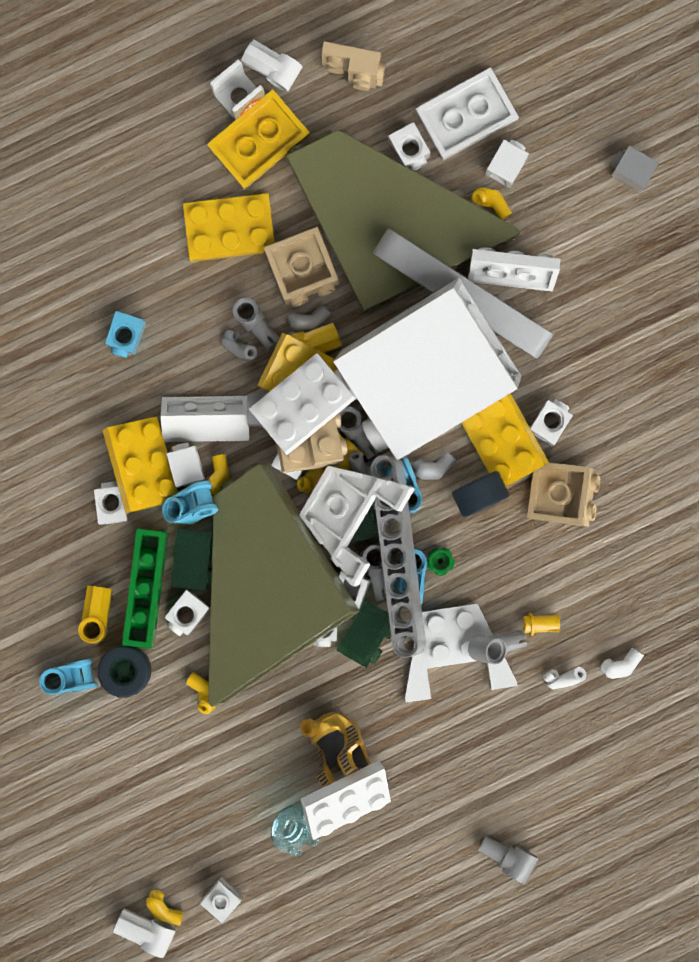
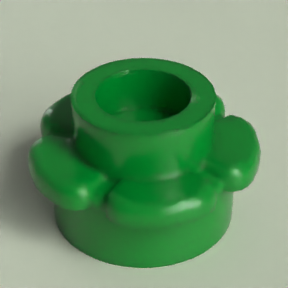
[426,547,455,576]

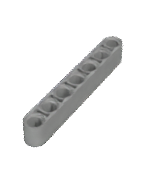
[372,228,553,359]
[371,455,426,658]

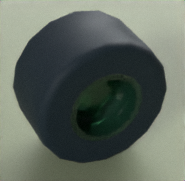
[452,471,509,517]
[97,645,151,698]

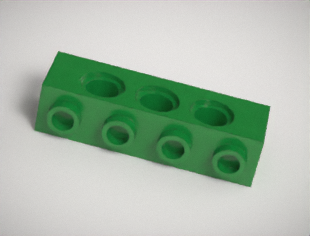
[122,529,169,649]

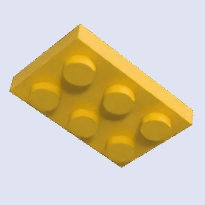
[207,89,310,190]
[183,193,275,262]
[257,333,338,392]
[461,393,549,487]
[102,416,179,514]

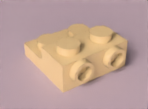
[322,41,386,91]
[264,227,339,307]
[276,413,347,473]
[527,463,600,527]

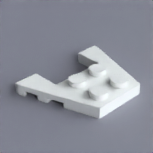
[299,465,415,586]
[405,604,518,703]

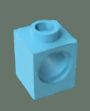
[105,311,146,358]

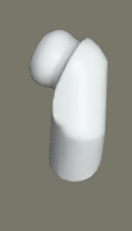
[601,648,644,679]
[543,667,587,690]

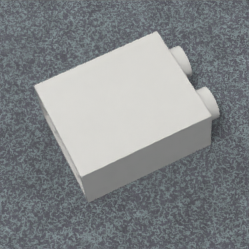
[333,278,521,460]

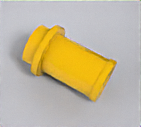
[523,613,560,636]

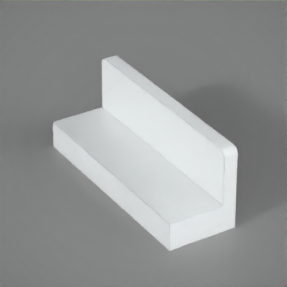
[161,396,249,442]

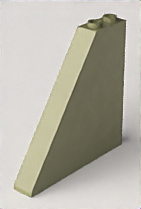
[287,130,520,314]
[208,463,360,707]

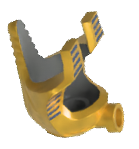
[300,712,371,787]

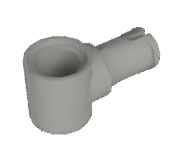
[233,298,280,351]
[338,406,379,460]
[360,542,387,601]
[468,630,527,664]
[478,836,539,884]

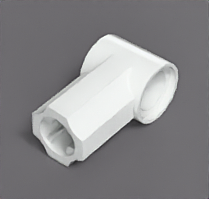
[241,39,303,92]
[113,908,176,958]

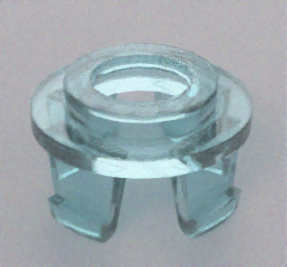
[271,805,320,857]

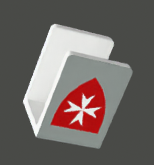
[210,59,265,120]

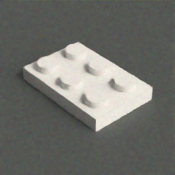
[415,67,519,161]
[467,247,561,291]
[249,353,355,455]
[300,761,391,840]

